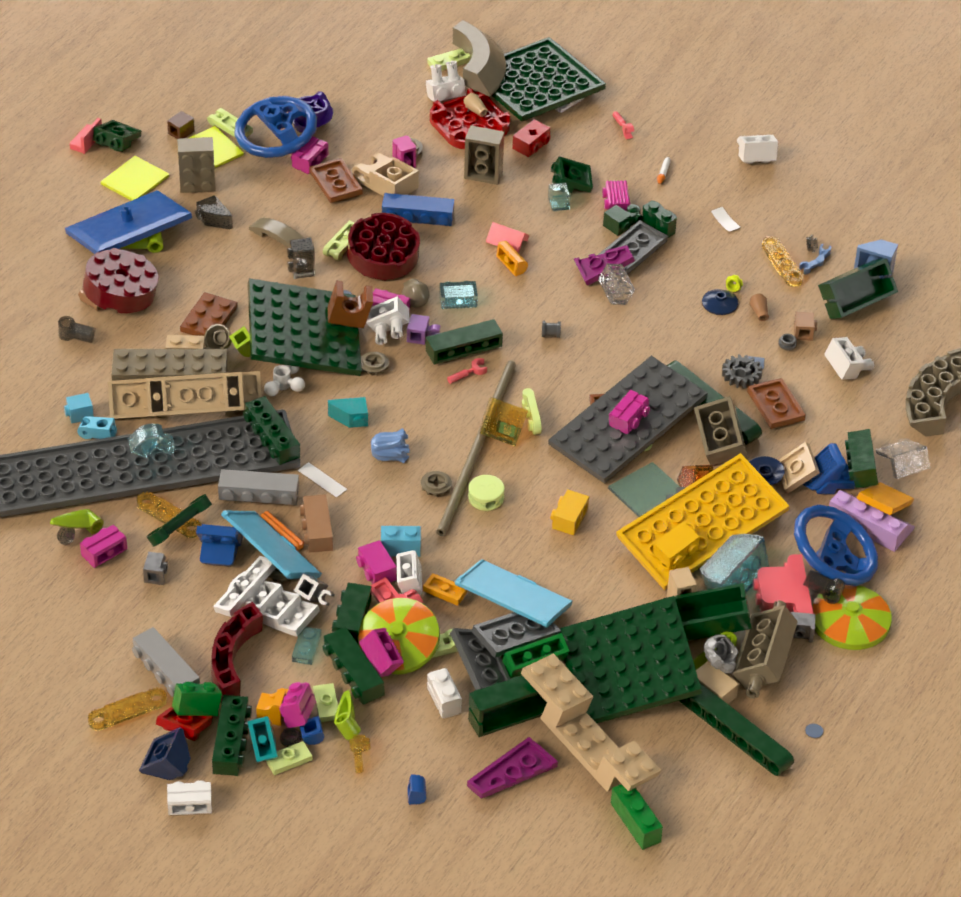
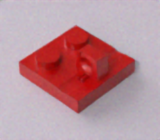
[155,707,213,741]

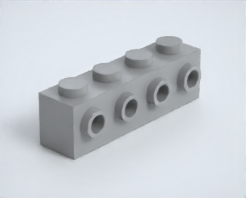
[218,469,299,505]
[132,627,200,697]

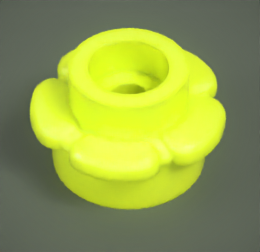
[726,275,743,292]

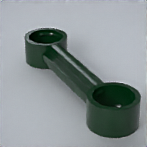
[146,494,212,547]

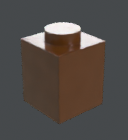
[167,111,195,139]

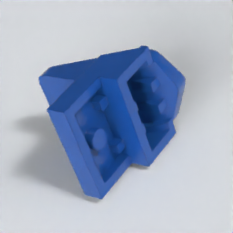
[802,443,855,494]
[196,524,243,566]

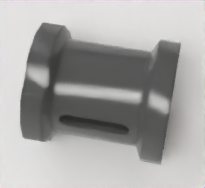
[541,320,561,338]

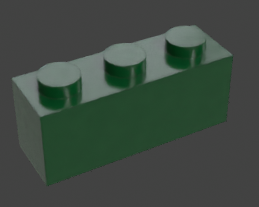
[332,582,372,644]

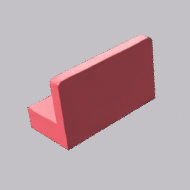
[69,118,102,154]
[486,222,529,253]

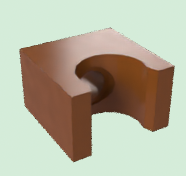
[327,280,373,329]

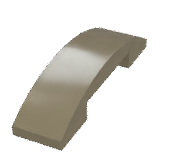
[249,218,314,260]

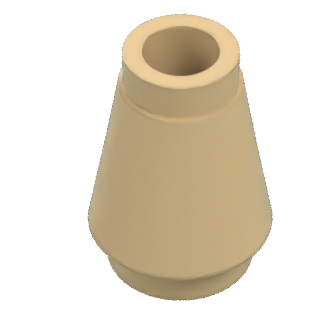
[464,93,488,117]

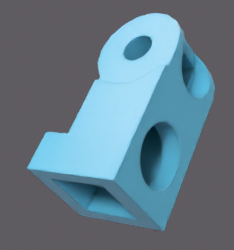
[77,416,117,439]

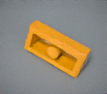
[496,241,528,277]

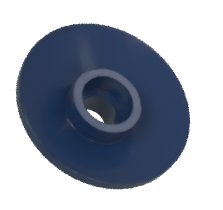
[702,289,738,315]
[749,456,785,485]

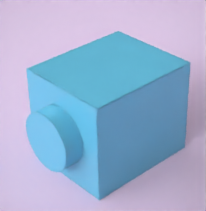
[64,393,94,424]

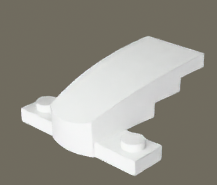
[213,556,320,637]

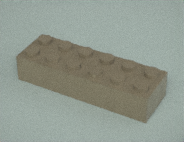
[112,349,227,381]

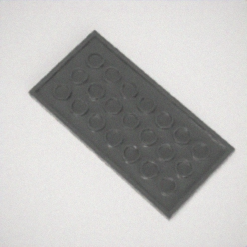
[548,355,707,484]

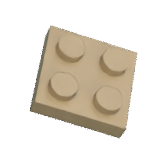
[778,442,820,493]

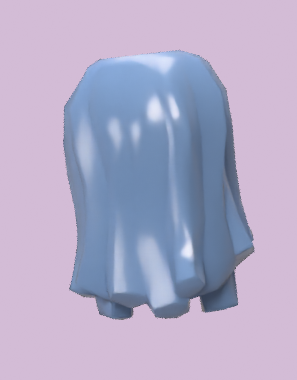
[371,428,410,463]

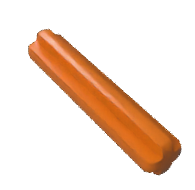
[261,511,304,551]

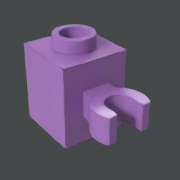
[407,314,440,345]

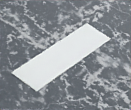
[298,462,347,497]

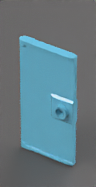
[221,510,322,579]
[455,559,572,628]

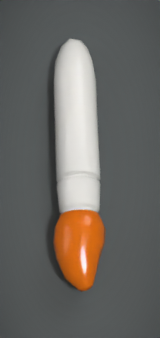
[657,157,670,184]

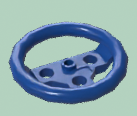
[234,96,317,158]
[794,505,878,586]

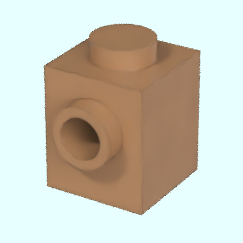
[794,312,817,341]

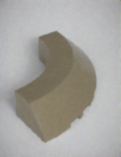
[453,20,506,97]
[906,348,961,437]

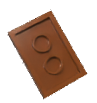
[309,158,363,203]
[180,292,237,336]
[747,378,806,429]

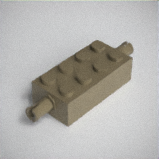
[733,600,798,699]

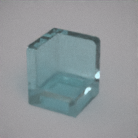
[548,183,570,211]

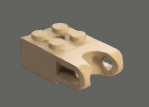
[352,153,419,196]

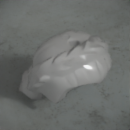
[704,635,738,673]

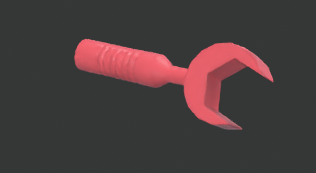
[612,111,634,139]
[447,358,487,384]

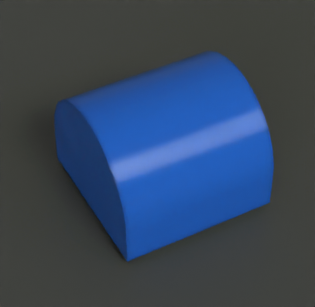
[300,716,324,745]
[407,774,426,805]

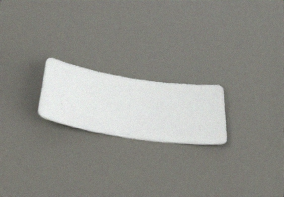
[711,207,740,231]

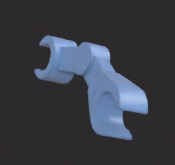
[799,244,831,274]

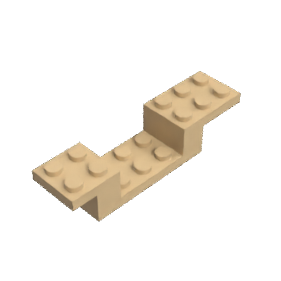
[108,371,262,419]
[521,653,661,792]

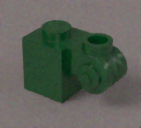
[603,204,643,236]

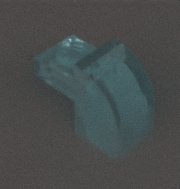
[128,423,176,458]

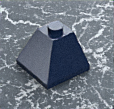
[139,727,191,780]

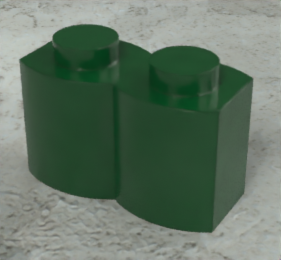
[642,200,677,238]

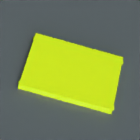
[189,126,244,168]
[101,156,169,201]

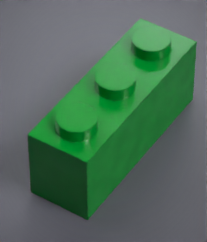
[502,633,569,679]
[610,784,663,850]

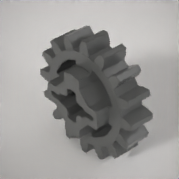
[722,354,762,389]

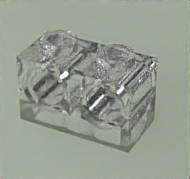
[598,263,635,305]

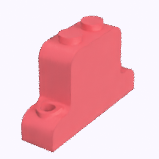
[753,554,813,614]

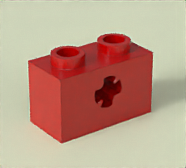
[512,119,551,157]

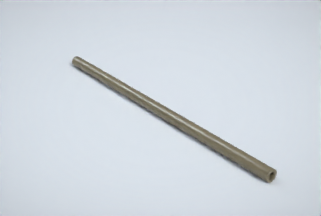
[436,360,516,536]

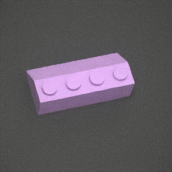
[829,490,915,552]

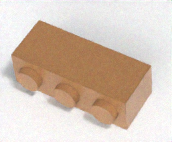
[299,494,333,553]

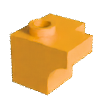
[256,688,289,726]

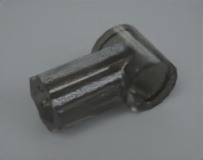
[58,316,96,343]
[803,570,845,604]

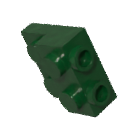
[92,120,142,152]
[551,156,593,193]

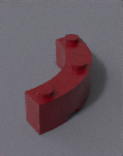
[211,602,263,703]

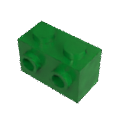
[172,682,222,716]

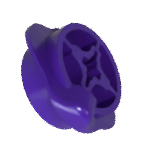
[288,91,333,133]

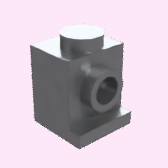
[143,552,168,585]
[791,612,815,643]

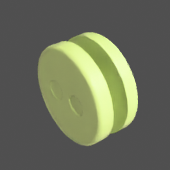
[468,475,505,511]

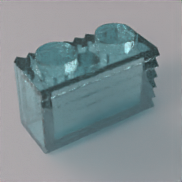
[439,281,478,309]

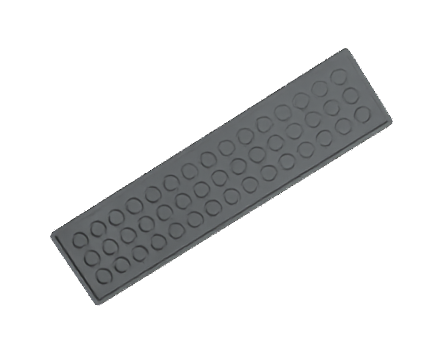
[0,409,300,517]

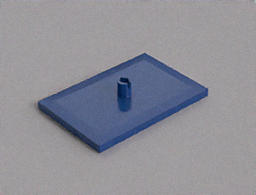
[65,190,192,254]

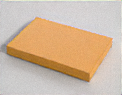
[857,482,914,515]

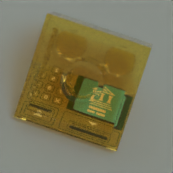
[479,397,528,446]

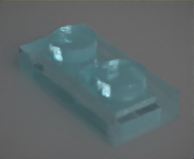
[292,627,321,665]

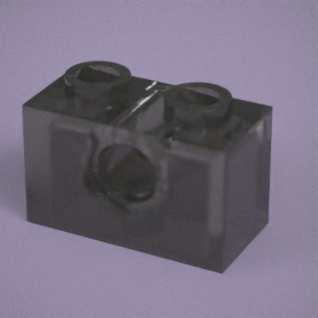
[287,237,315,279]

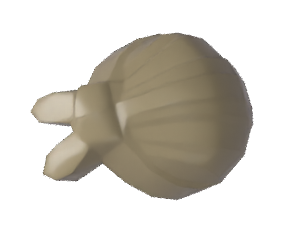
[402,278,429,308]
[204,324,232,349]

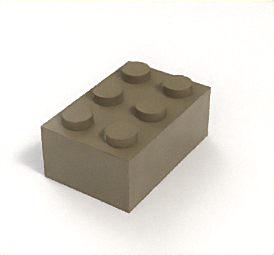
[464,126,504,185]
[177,137,216,193]
[694,396,748,466]

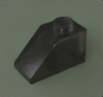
[195,195,233,229]

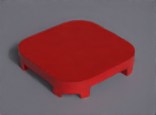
[430,88,510,149]

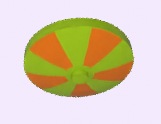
[812,585,892,650]
[358,598,440,674]

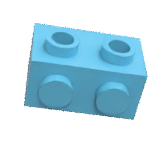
[381,526,421,557]

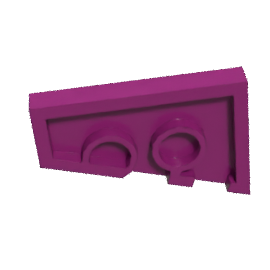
[574,245,635,286]

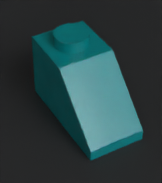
[328,397,368,428]
[247,716,278,763]

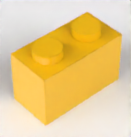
[550,489,589,536]
[653,521,699,569]

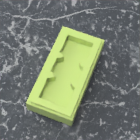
[313,683,338,722]
[266,741,312,775]

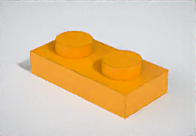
[423,573,468,606]

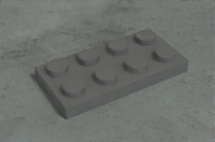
[598,221,668,277]
[472,612,561,658]
[450,628,511,690]

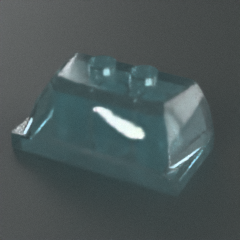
[700,534,769,593]

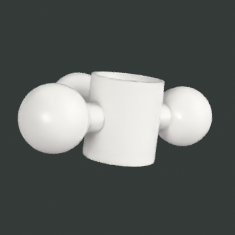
[264,365,305,396]

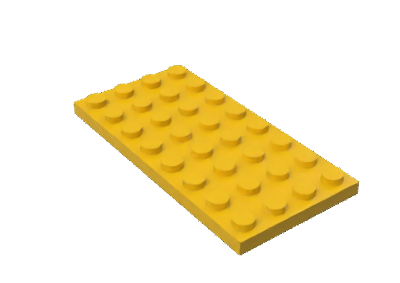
[616,453,790,590]

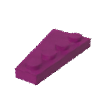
[467,737,558,799]

